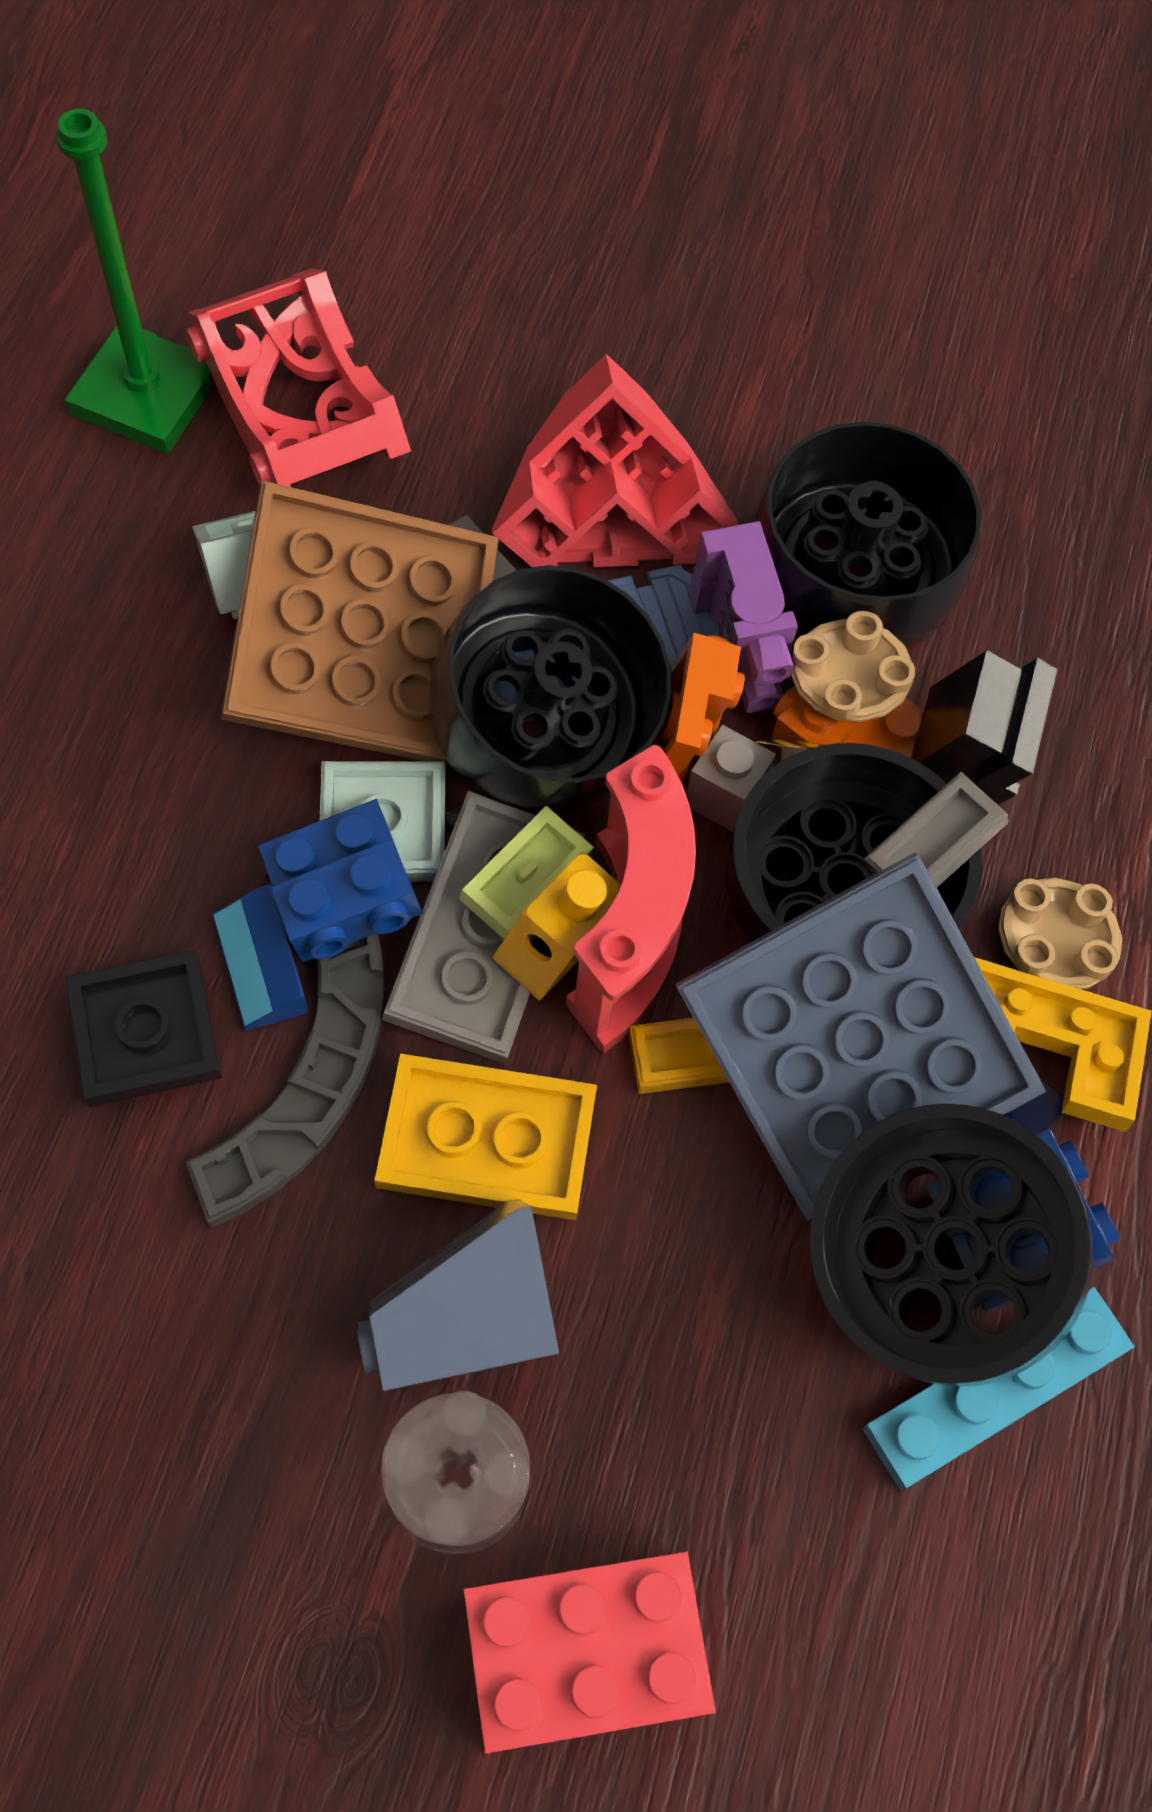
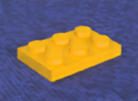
[375,1054,597,1220]

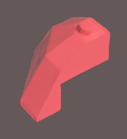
[492,354,739,567]

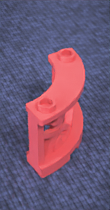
[185,268,411,487]
[566,745,696,1054]

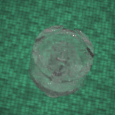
[382,1391,530,1554]

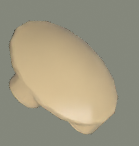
[791,611,915,722]
[998,878,1122,989]

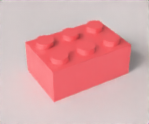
[464,1552,716,1754]

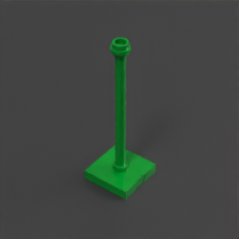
[55,108,215,454]

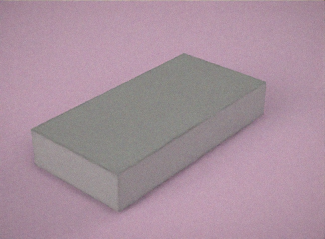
[865,772,1009,888]

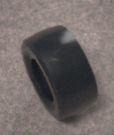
[755,422,981,647]
[429,565,671,813]

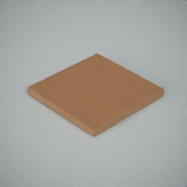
[220,480,499,767]

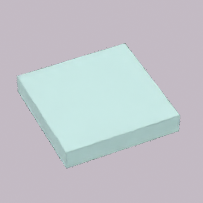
[320,761,446,882]

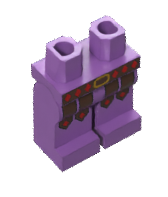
[688,521,798,713]

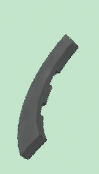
[186,933,385,1229]

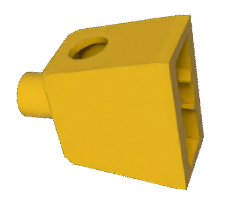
[492,852,621,1001]

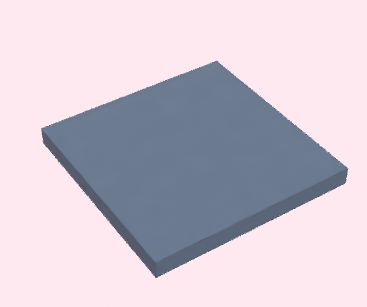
[676,853,1047,1221]

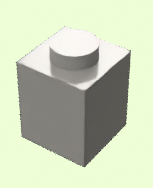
[686,724,777,833]

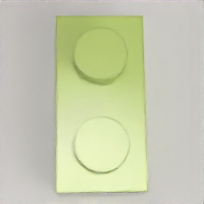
[459,806,594,939]

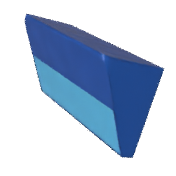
[212,884,309,1031]

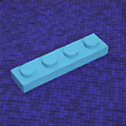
[862,1287,1135,1492]

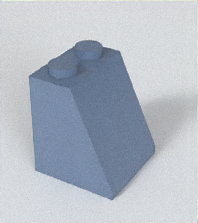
[357,1199,559,1391]

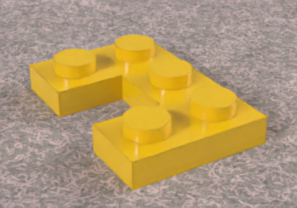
[974,957,1152,1132]

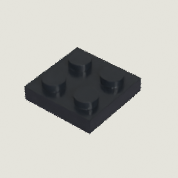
[65,949,222,1108]

